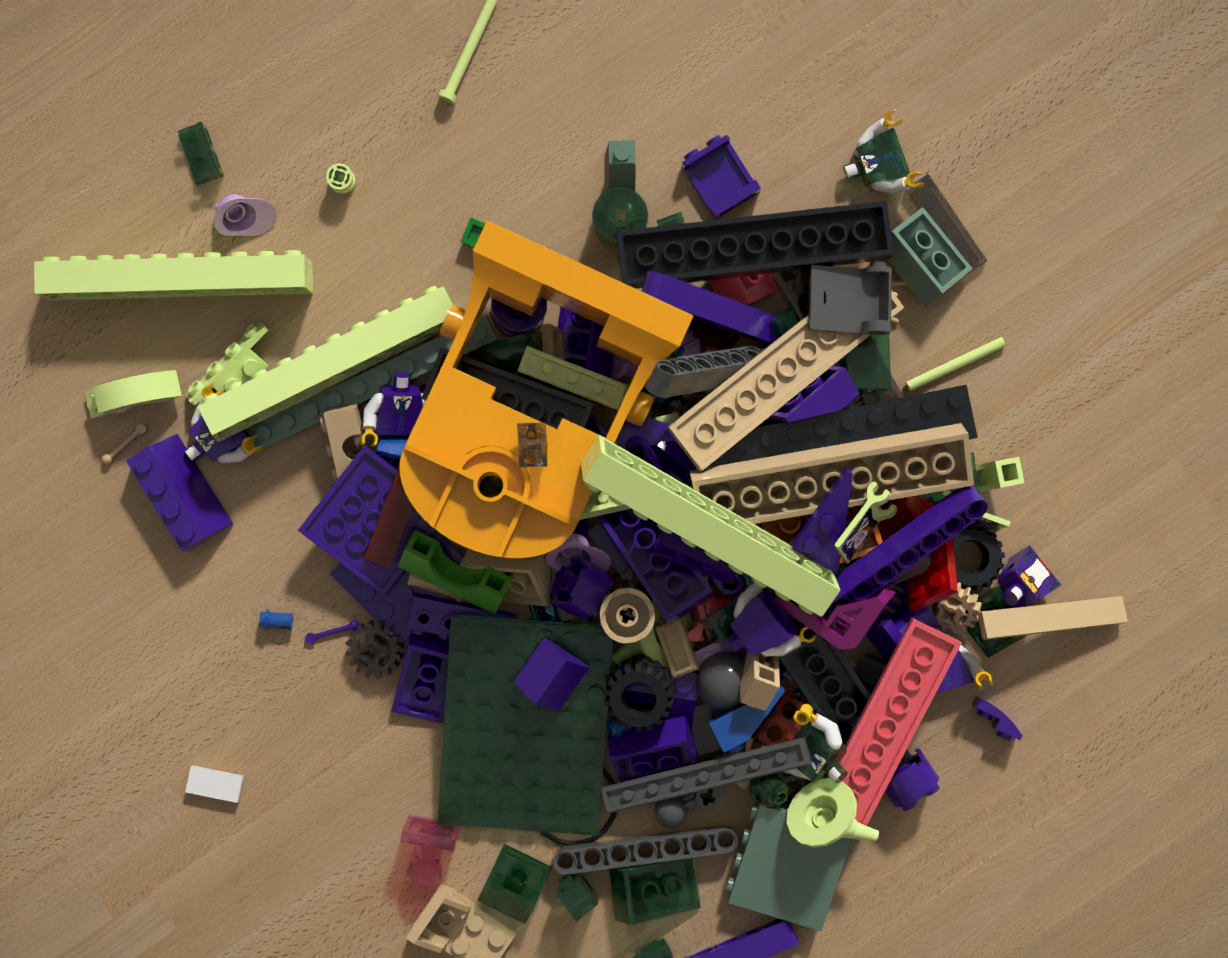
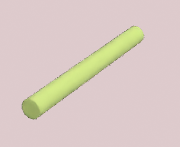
[905,337,1006,391]

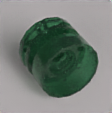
[592,187,648,249]

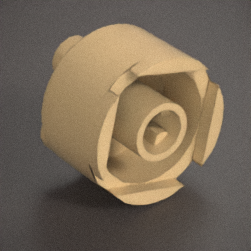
[600,587,655,644]

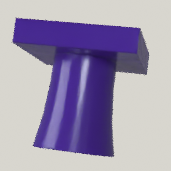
[866,604,938,661]

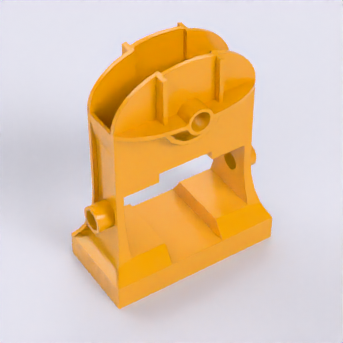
[400,220,693,558]

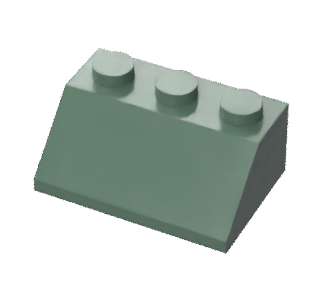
[887,207,973,307]

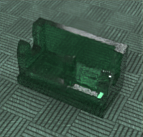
[178,121,224,186]

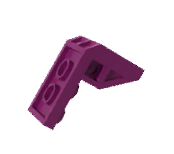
[775,585,896,650]

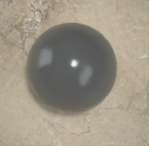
[696,651,745,712]

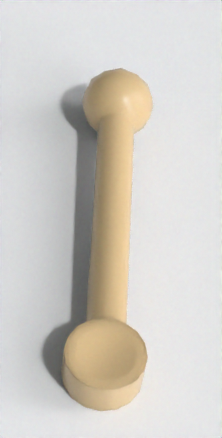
[102,424,147,464]

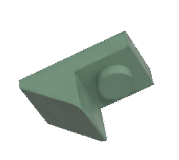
[609,140,636,195]

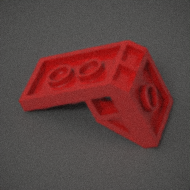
[877,495,958,612]

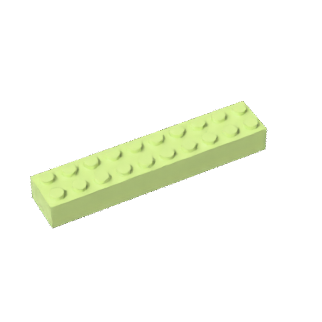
[34,250,313,301]
[197,286,453,442]
[581,435,840,617]

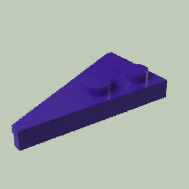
[791,467,853,573]

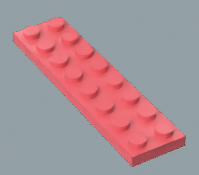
[829,617,962,826]

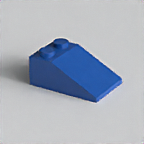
[707,685,785,754]

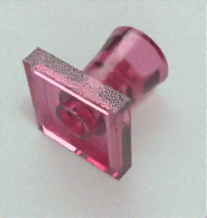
[400,814,462,886]

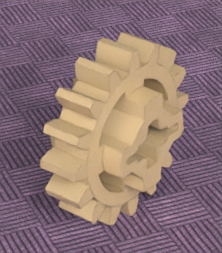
[928,582,982,633]

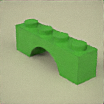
[398,530,513,614]

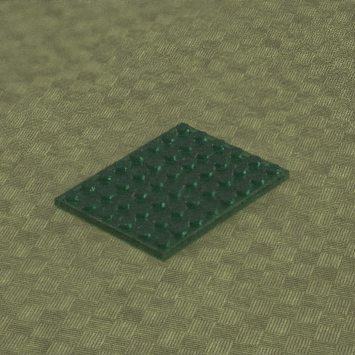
[438,614,613,836]

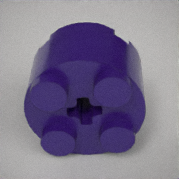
[550,556,613,619]
[885,749,940,811]

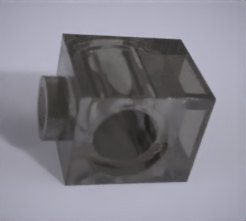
[517,423,547,467]

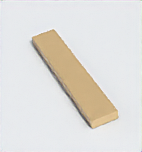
[978,596,1128,640]

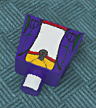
[998,545,1061,608]

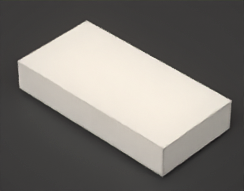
[185,765,245,803]

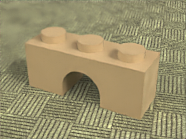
[320,402,363,482]

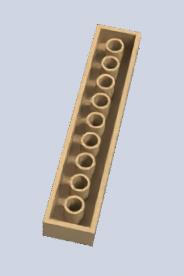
[689,423,974,524]

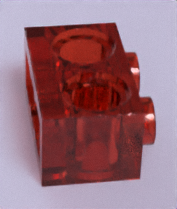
[755,693,816,746]

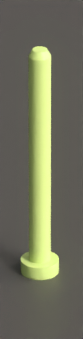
[438,0,498,104]

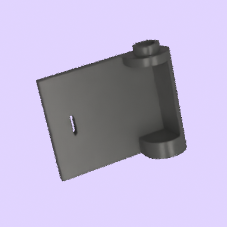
[808,262,892,335]

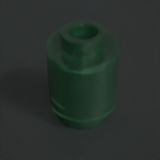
[632,937,674,958]

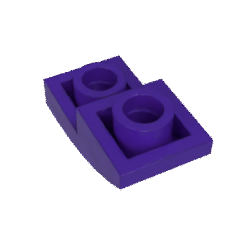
[971,696,1022,742]

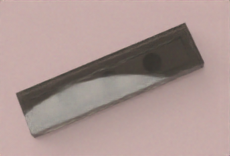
[905,174,987,277]

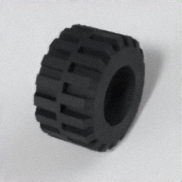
[952,524,1005,591]
[605,656,675,732]

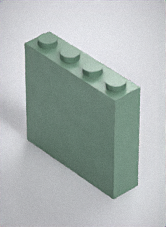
[725,796,852,931]

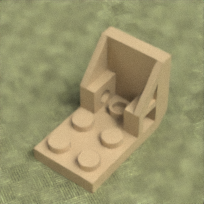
[406,883,517,958]

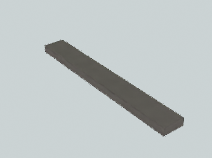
[600,737,812,814]

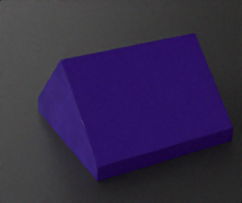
[514,637,590,711]

